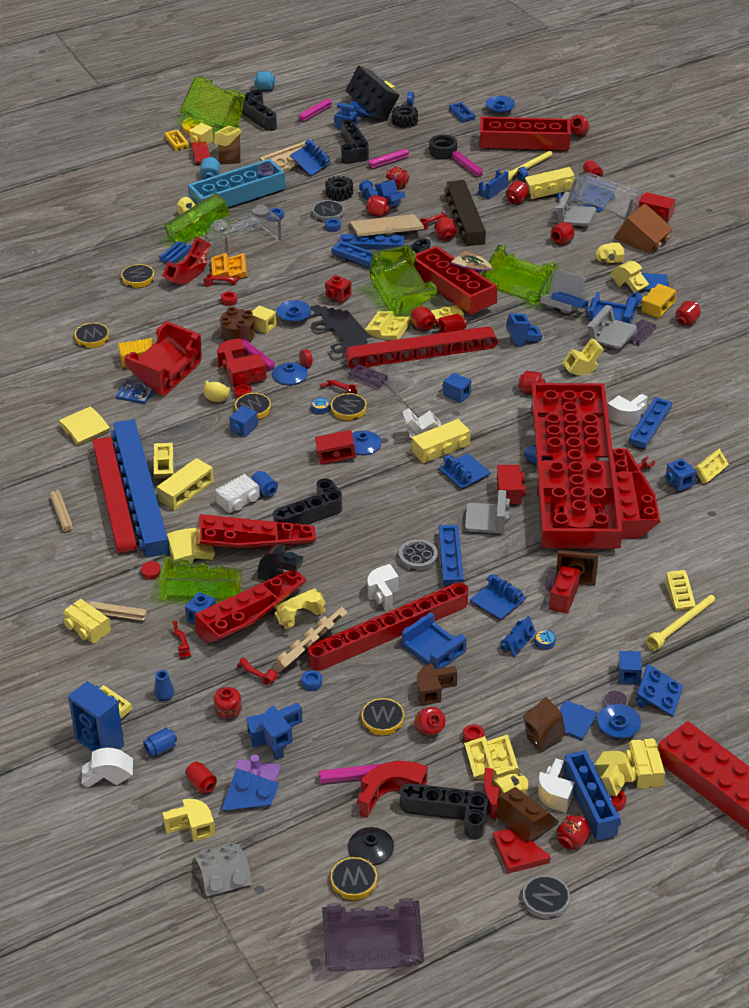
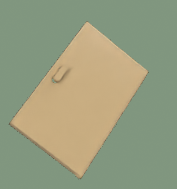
[349,214,424,237]

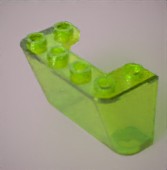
[179,76,245,131]

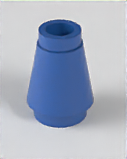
[153,670,175,701]

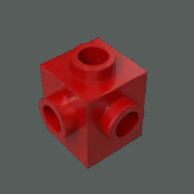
[325,275,352,303]

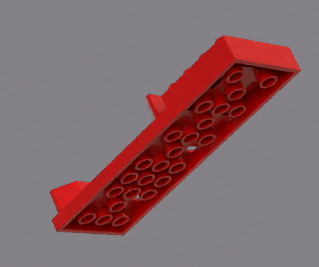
[531,383,622,549]

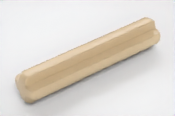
[50,490,73,532]
[89,601,147,621]

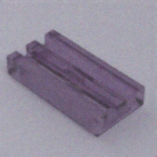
[629,319,657,346]
[348,364,388,389]

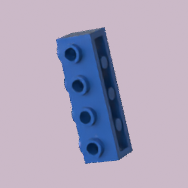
[563,750,621,841]

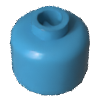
[254,71,275,91]
[200,157,221,179]

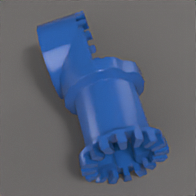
[359,180,378,200]

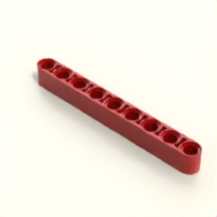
[344,326,498,369]
[92,436,137,554]
[308,583,469,671]

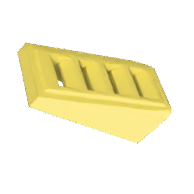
[214,126,242,147]
[665,570,696,611]

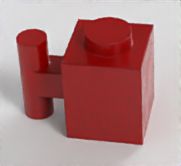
[435,313,467,333]

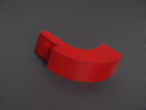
[162,237,211,284]
[357,761,428,818]

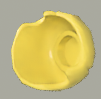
[203,381,230,402]

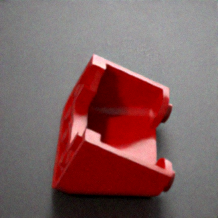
[124,321,202,396]

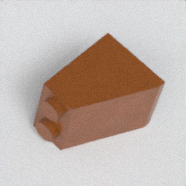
[614,204,673,253]

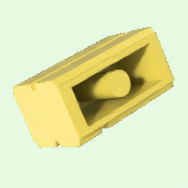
[63,599,111,644]
[625,738,665,789]

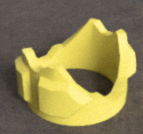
[274,588,326,630]

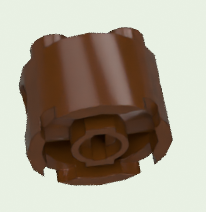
[220,307,255,343]

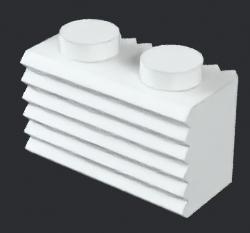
[215,474,260,514]

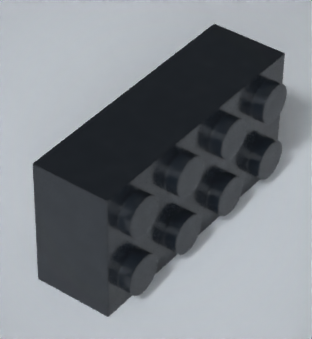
[345,65,400,121]

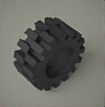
[392,105,418,128]
[325,175,353,201]

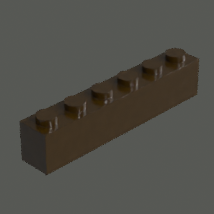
[444,180,486,246]

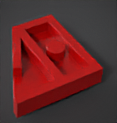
[492,828,551,874]

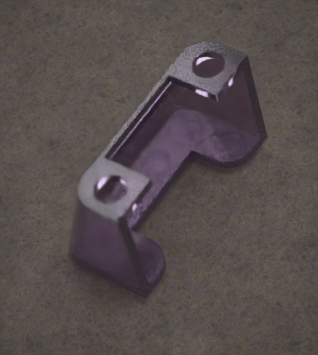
[322,898,424,971]

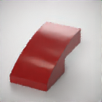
[191,141,210,165]
[483,768,500,819]

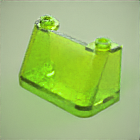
[481,244,558,304]
[369,245,437,317]

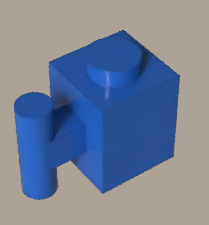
[334,102,357,129]

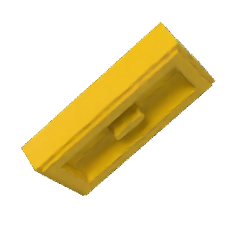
[164,130,189,152]

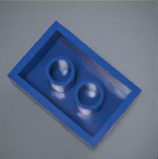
[68,681,124,752]

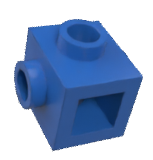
[665,458,696,491]

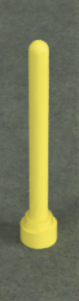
[500,151,552,183]
[646,595,715,651]

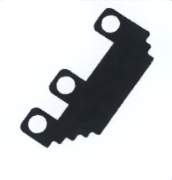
[309,305,371,354]

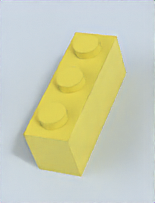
[525,167,576,199]
[412,419,470,464]
[157,458,214,511]

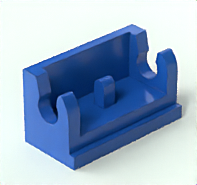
[477,169,509,200]

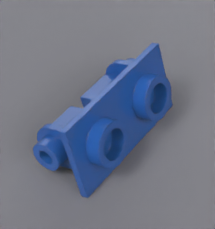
[500,616,536,657]

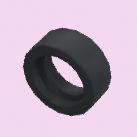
[429,134,457,159]

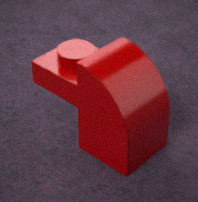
[217,338,245,370]

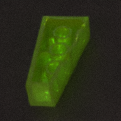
[164,193,234,244]
[159,556,243,601]

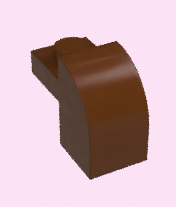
[417,664,457,706]

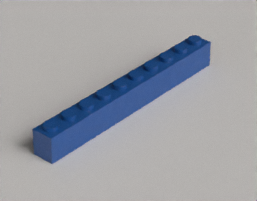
[111,419,169,558]

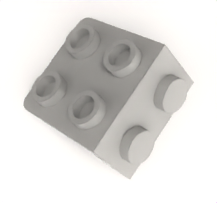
[555,191,596,227]
[540,269,586,314]
[587,305,637,349]
[465,490,510,534]
[194,843,252,896]

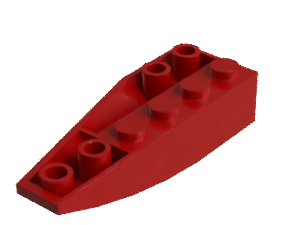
[613,448,660,539]
[196,514,316,549]
[195,571,306,643]

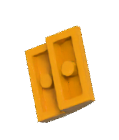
[211,253,248,278]

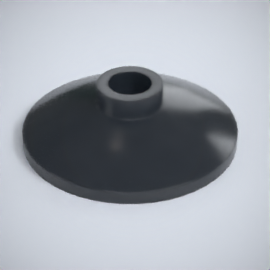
[348,827,394,866]

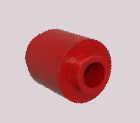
[583,160,603,180]
[185,761,217,794]

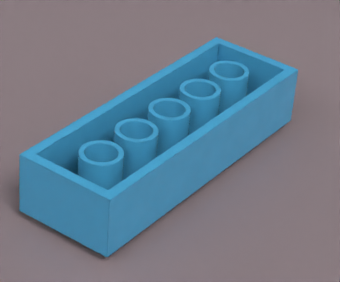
[188,159,286,215]

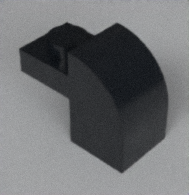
[258,545,303,580]

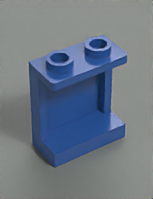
[587,292,637,324]
[402,612,466,669]

